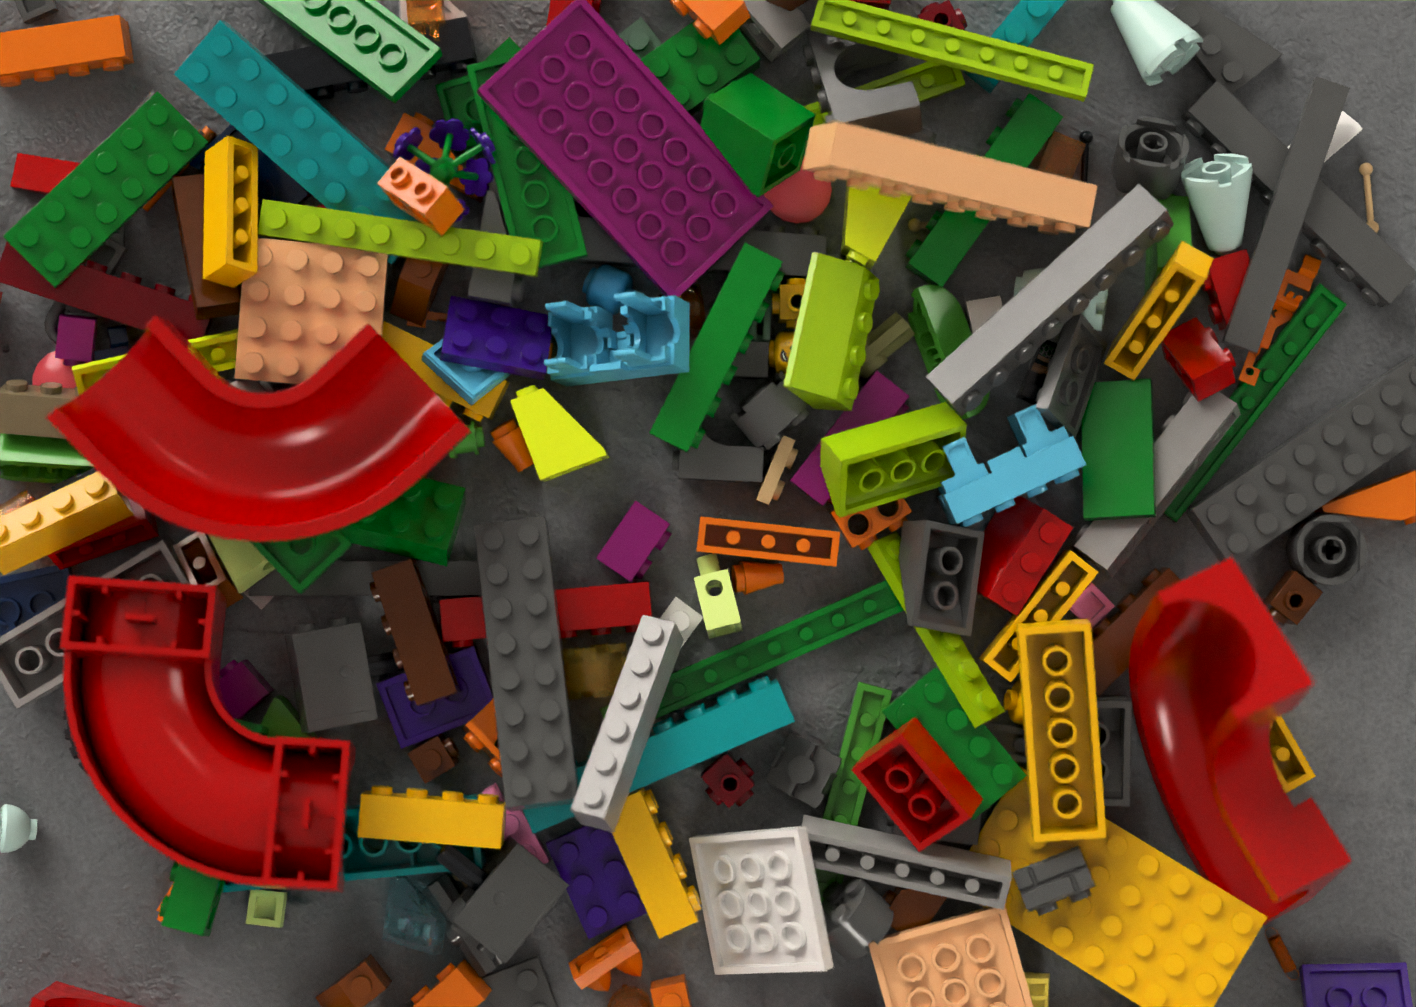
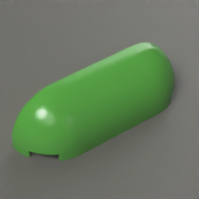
[908,284,990,419]
[0,433,94,484]

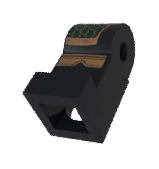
[1016,340,1057,405]

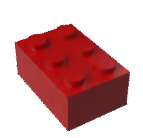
[851,717,983,852]

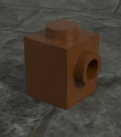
[1262,570,1323,626]
[407,733,460,784]

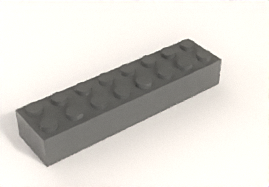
[1185,354,1416,564]
[474,516,579,812]

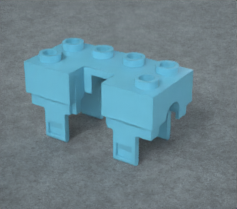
[544,291,690,387]
[937,404,1086,527]

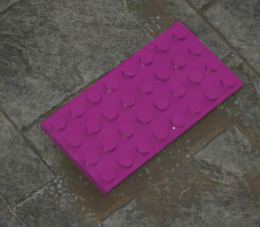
[476,0,773,297]

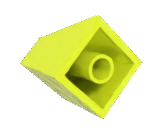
[841,181,912,270]
[510,385,610,482]

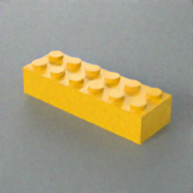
[1016,619,1107,842]

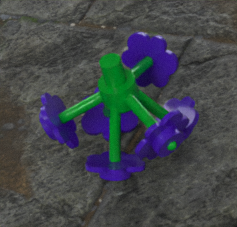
[393,118,496,223]

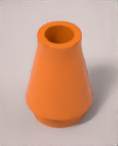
[490,418,534,472]
[731,561,784,595]

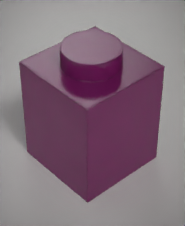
[55,313,98,366]

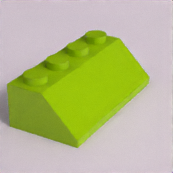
[783,252,880,411]
[820,402,967,518]

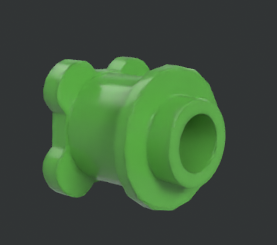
[449,420,486,458]

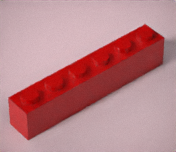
[439,581,653,648]

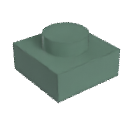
[618,17,663,59]

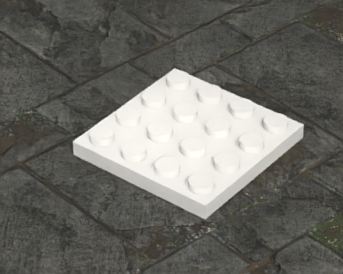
[689,826,834,975]

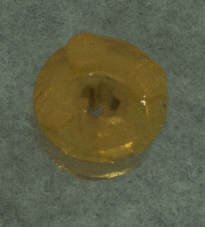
[563,643,628,700]

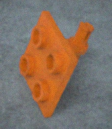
[463,698,502,778]

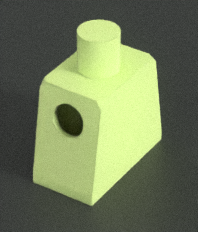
[207,534,275,594]
[694,554,743,639]

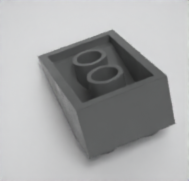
[468,191,526,308]
[899,520,985,636]
[1096,695,1132,807]

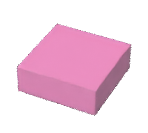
[1069,582,1115,629]

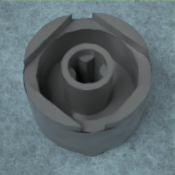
[1111,117,1189,200]
[729,370,810,450]
[1286,515,1367,585]
[821,877,894,960]

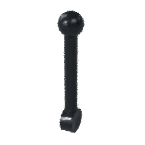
[1079,131,1093,183]

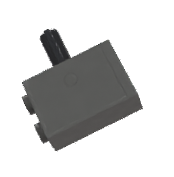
[285,617,404,733]
[436,836,569,963]

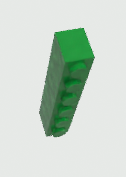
[905,93,1063,288]
[649,243,785,453]
[159,718,269,936]

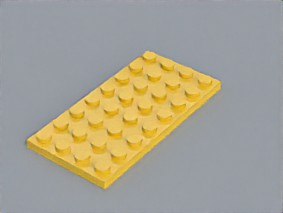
[969,766,1267,1007]

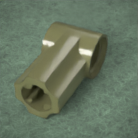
[860,312,915,380]

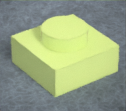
[246,889,288,928]

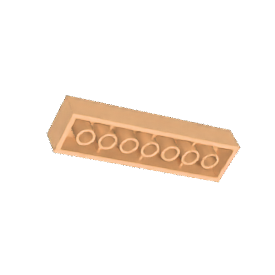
[802,121,1098,235]

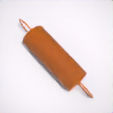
[1265,928,1299,980]

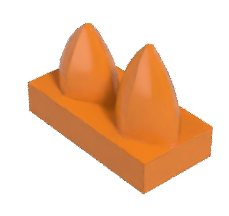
[568,924,643,992]

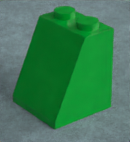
[700,72,816,197]

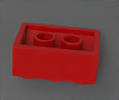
[977,496,1074,616]

